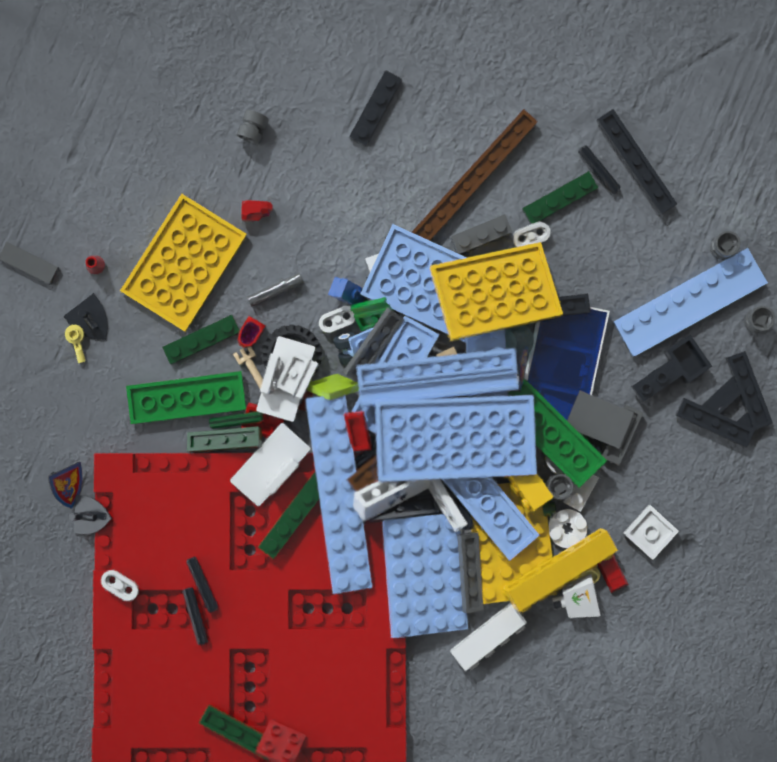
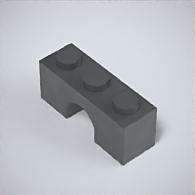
[450,214,512,255]

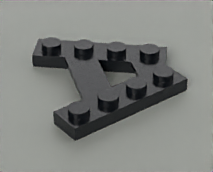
[675,351,773,448]

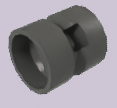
[236,109,269,145]
[710,231,741,259]
[744,306,775,333]
[545,474,573,500]

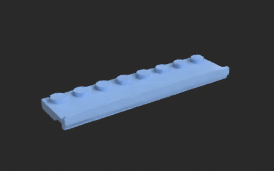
[613,248,768,357]
[357,348,519,407]

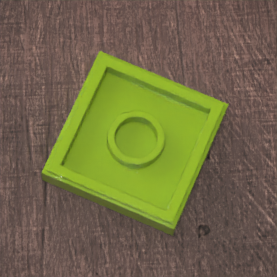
[306,374,359,400]

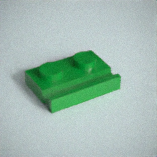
[350,297,393,331]

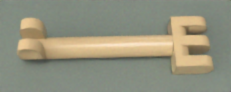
[233,347,263,390]

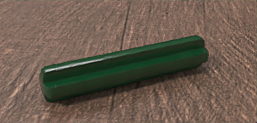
[209,412,264,429]

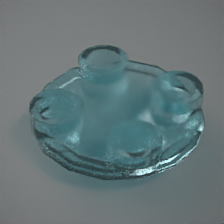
[505,325,534,354]

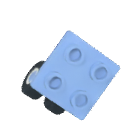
[333,328,389,365]

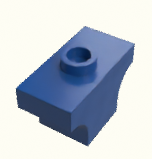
[328,277,365,305]

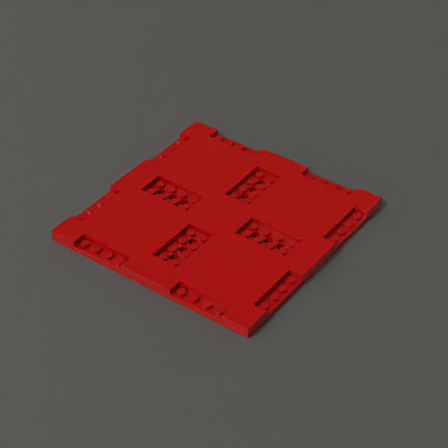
[92,453,406,762]

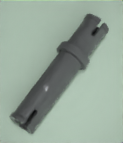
[247,273,304,307]

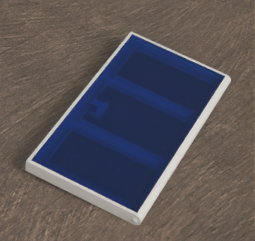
[524,307,610,435]

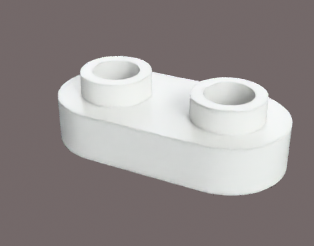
[512,222,550,247]
[319,306,355,333]
[101,570,139,601]

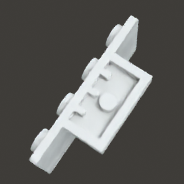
[257,336,315,421]
[230,423,310,506]

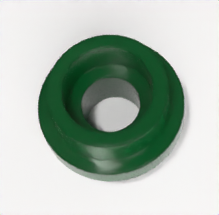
[543,500,556,518]

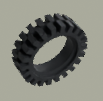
[262,325,322,379]

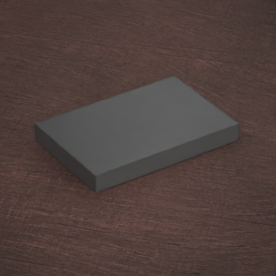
[567,391,634,449]

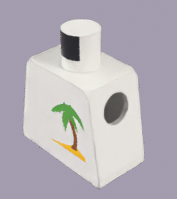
[552,575,600,618]

